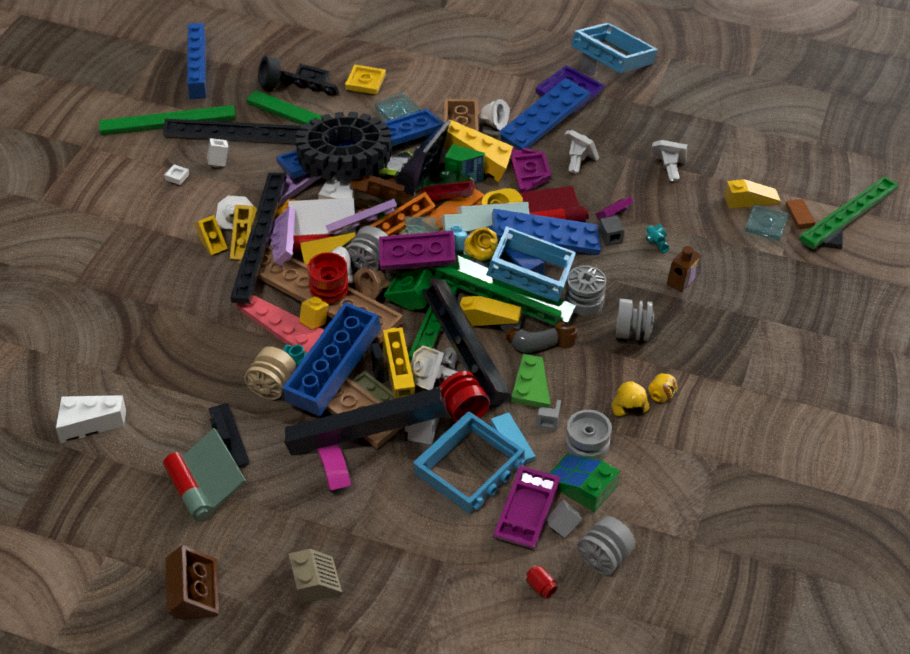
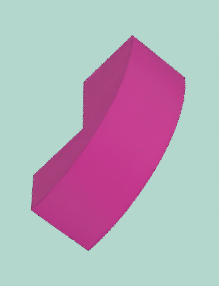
[317,444,351,490]

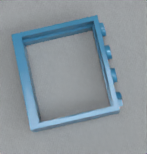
[570,23,658,73]
[486,226,576,302]
[413,411,525,515]

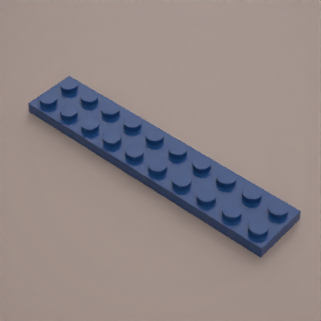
[276,109,444,178]

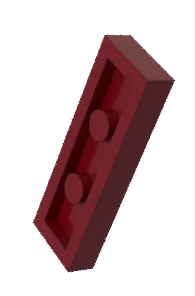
[420,180,475,202]

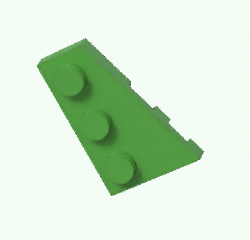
[511,354,550,408]

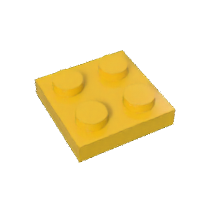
[345,65,386,95]

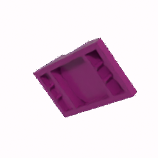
[493,465,560,549]

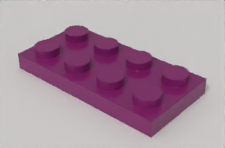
[379,231,456,271]

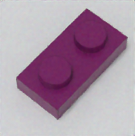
[595,196,634,219]

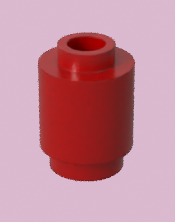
[526,566,558,599]

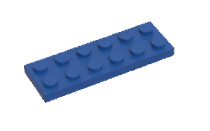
[499,78,591,151]
[492,209,601,255]

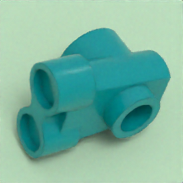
[645,224,669,253]
[283,345,307,367]

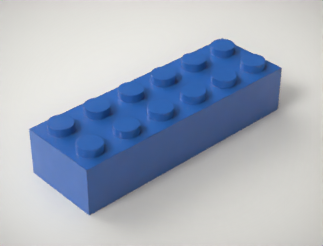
[282,302,381,416]

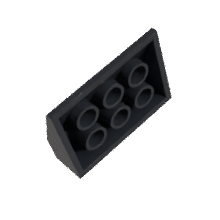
[394,120,451,196]

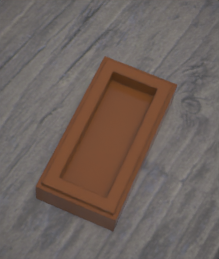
[785,199,816,229]

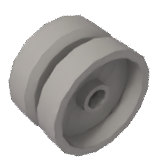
[565,410,612,460]

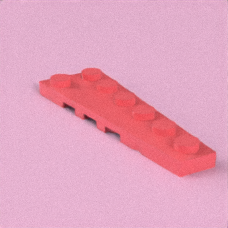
[236,295,324,353]

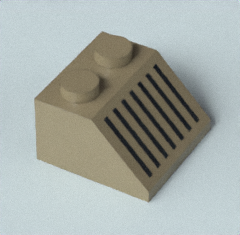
[288,549,342,604]

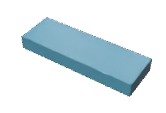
[491,413,536,464]

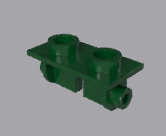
[436,170,474,185]

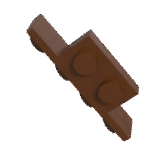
[349,175,420,205]

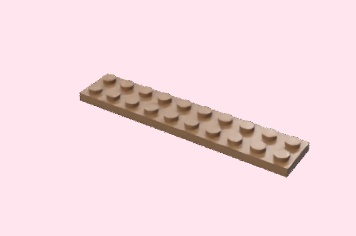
[237,245,404,344]

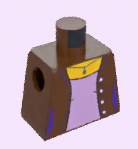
[666,246,702,292]

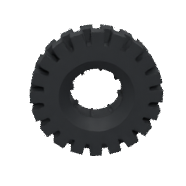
[296,112,392,181]

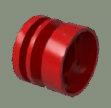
[307,252,349,303]
[440,371,490,423]

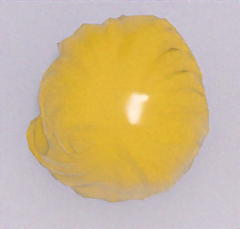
[464,227,498,261]
[611,381,649,416]

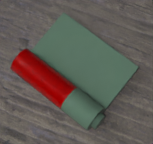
[163,428,247,521]

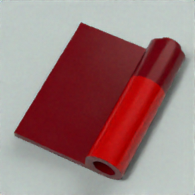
[520,186,589,223]

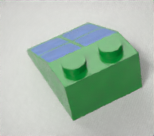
[549,454,620,513]

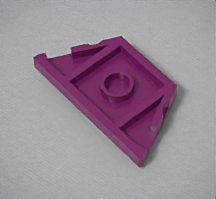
[510,145,551,192]

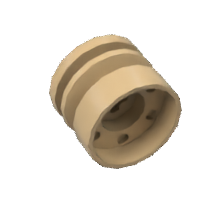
[244,347,296,400]

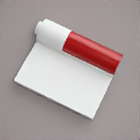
[289,198,356,253]

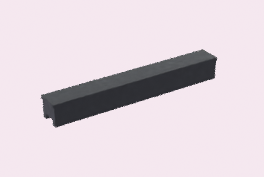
[422,278,511,407]
[284,387,448,456]

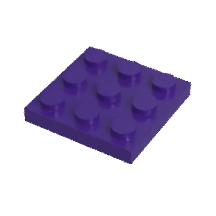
[535,65,605,114]

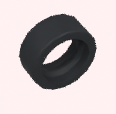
[258,56,281,88]

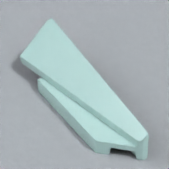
[440,202,529,232]

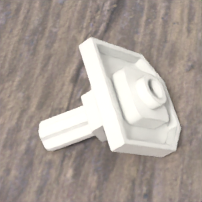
[564,130,599,174]
[652,140,687,182]
[216,196,253,231]
[410,345,458,390]

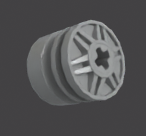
[346,226,387,272]
[565,265,607,316]
[616,299,654,341]
[577,516,636,575]

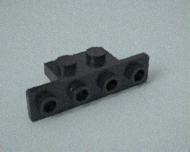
[280,63,339,95]
[209,403,249,468]

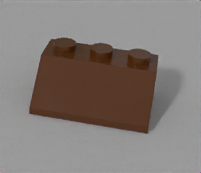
[166,545,219,620]

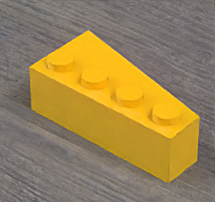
[443,120,513,182]

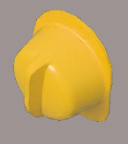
[482,188,523,205]

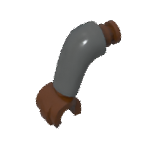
[505,321,578,353]

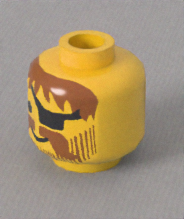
[648,373,678,403]

